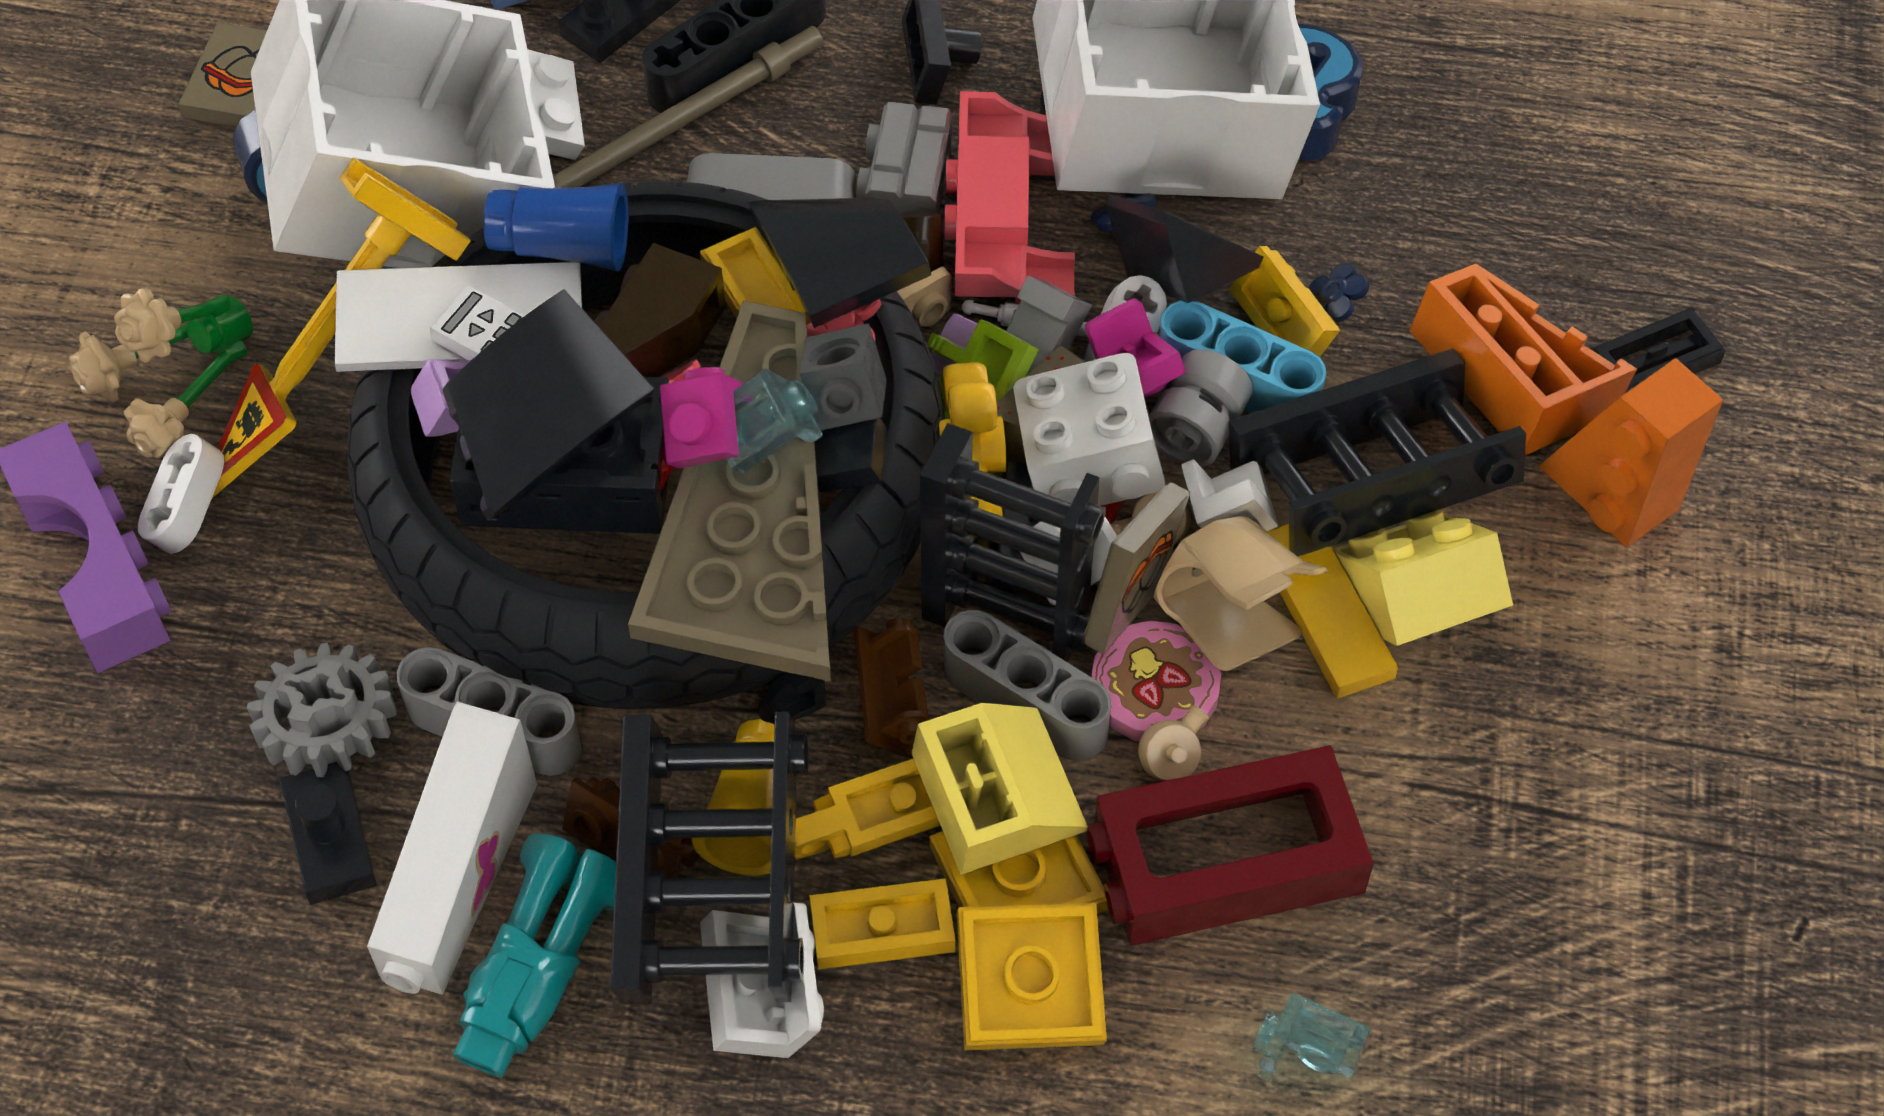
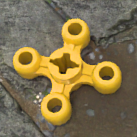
[939,362,1006,517]

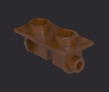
[853,617,931,759]
[562,777,700,878]

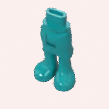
[452,833,616,1078]

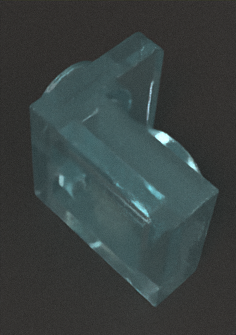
[727,368,823,473]
[1253,993,1371,1082]

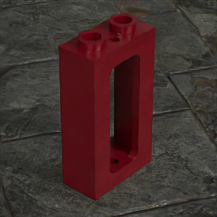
[1086,745,1374,946]

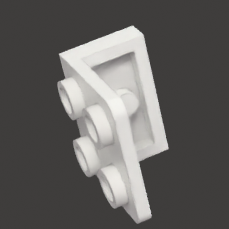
[1013,353,1166,506]

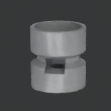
[1149,350,1253,467]

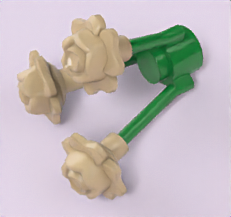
[69,287,253,459]

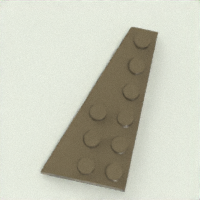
[628,301,831,681]

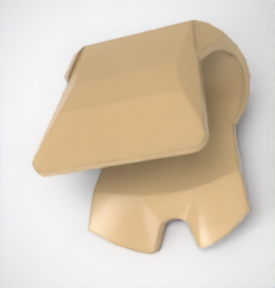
[1153,516,1328,671]

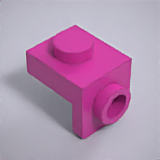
[1085,298,1186,397]
[660,367,749,468]

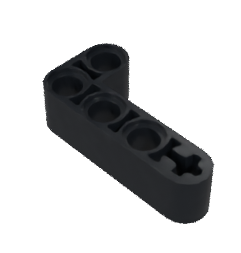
[642,0,826,113]

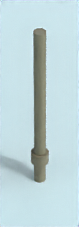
[553,26,824,188]

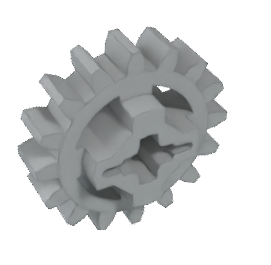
[247,643,397,777]

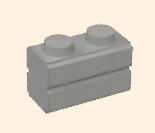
[856,102,953,213]

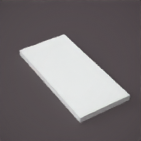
[335,262,582,372]

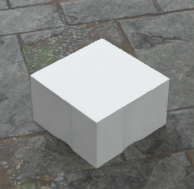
[251,0,555,268]
[1032,0,1320,199]

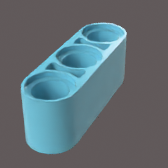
[1159,301,1327,413]

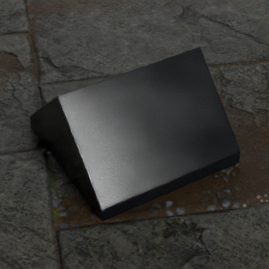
[1106,194,1264,303]

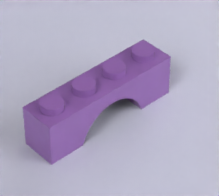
[0,421,172,673]

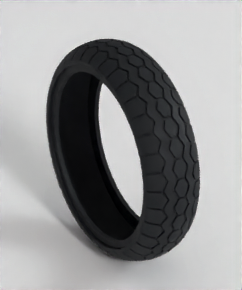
[347,181,945,710]

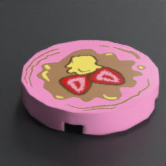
[1091,620,1221,742]

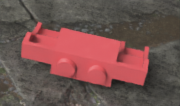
[945,91,1075,304]

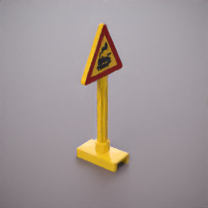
[212,157,471,498]

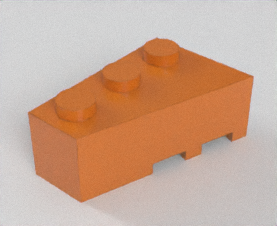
[1409,263,1637,455]
[1538,358,1723,548]

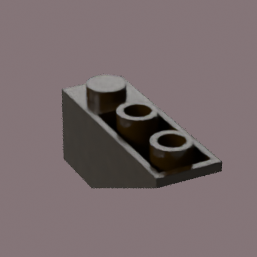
[594,243,726,378]

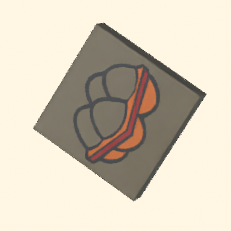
[178,22,267,127]
[1083,482,1190,654]

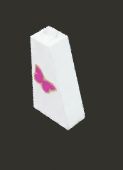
[367,702,537,995]

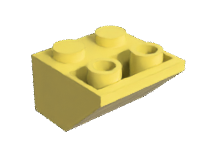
[1333,509,1513,646]
[912,703,1088,875]

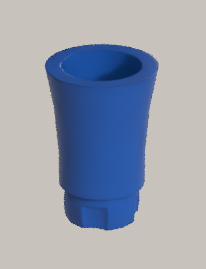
[484,183,629,272]

